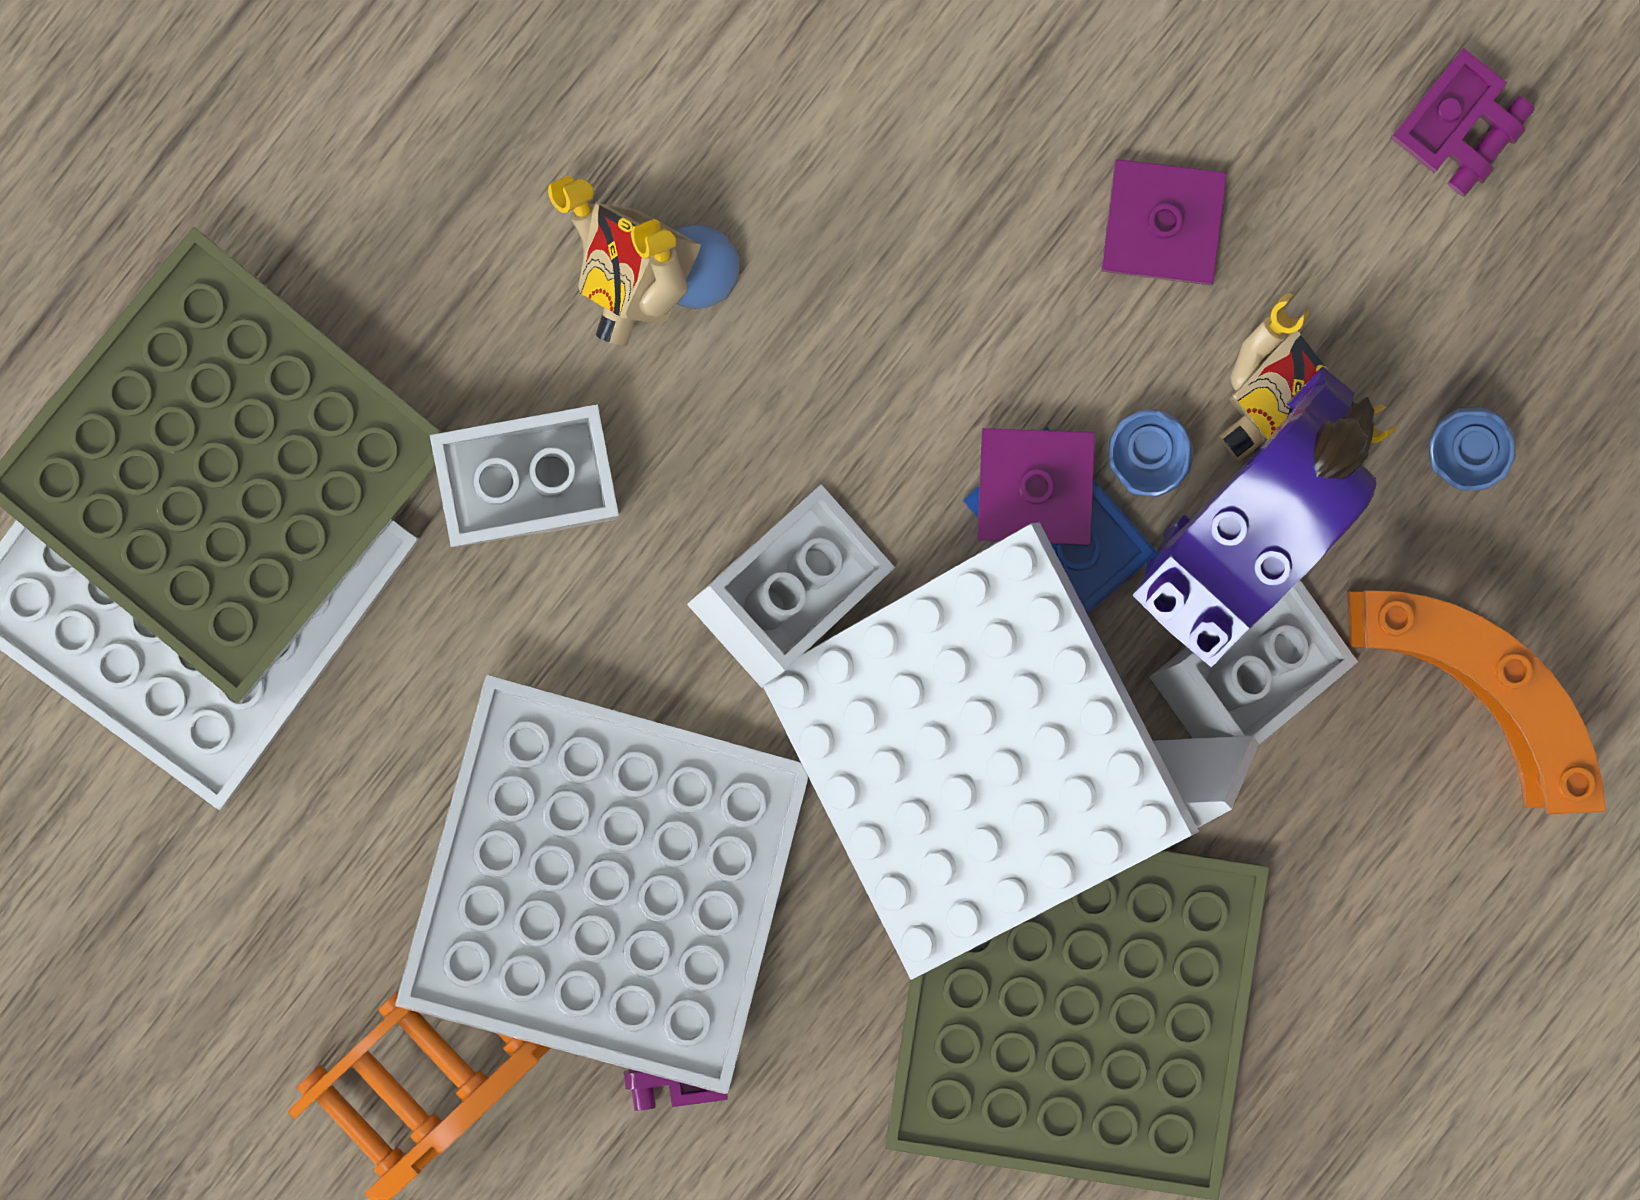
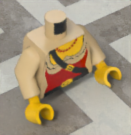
[548,176,701,346]
[1218,293,1396,462]

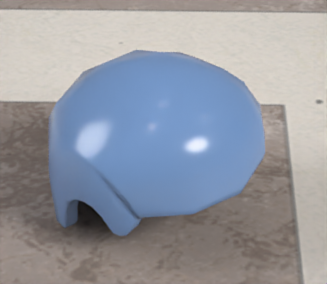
[674,225,740,309]
[1429,407,1516,491]
[1109,409,1194,497]

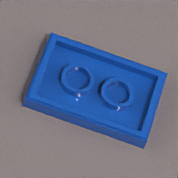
[963,427,1156,614]

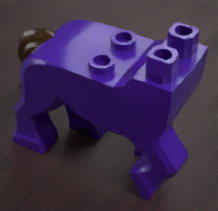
[1133,366,1377,667]

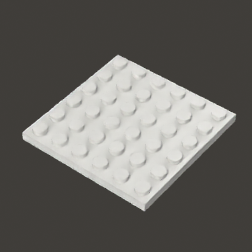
[0,520,420,810]
[763,522,1199,980]
[395,675,808,1094]

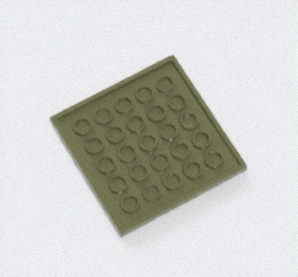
[0,227,443,704]
[885,850,1269,1200]

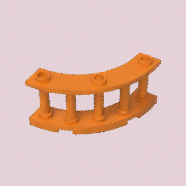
[1347,590,1606,814]
[287,990,551,1200]

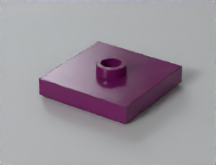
[1101,159,1227,286]
[977,428,1095,545]

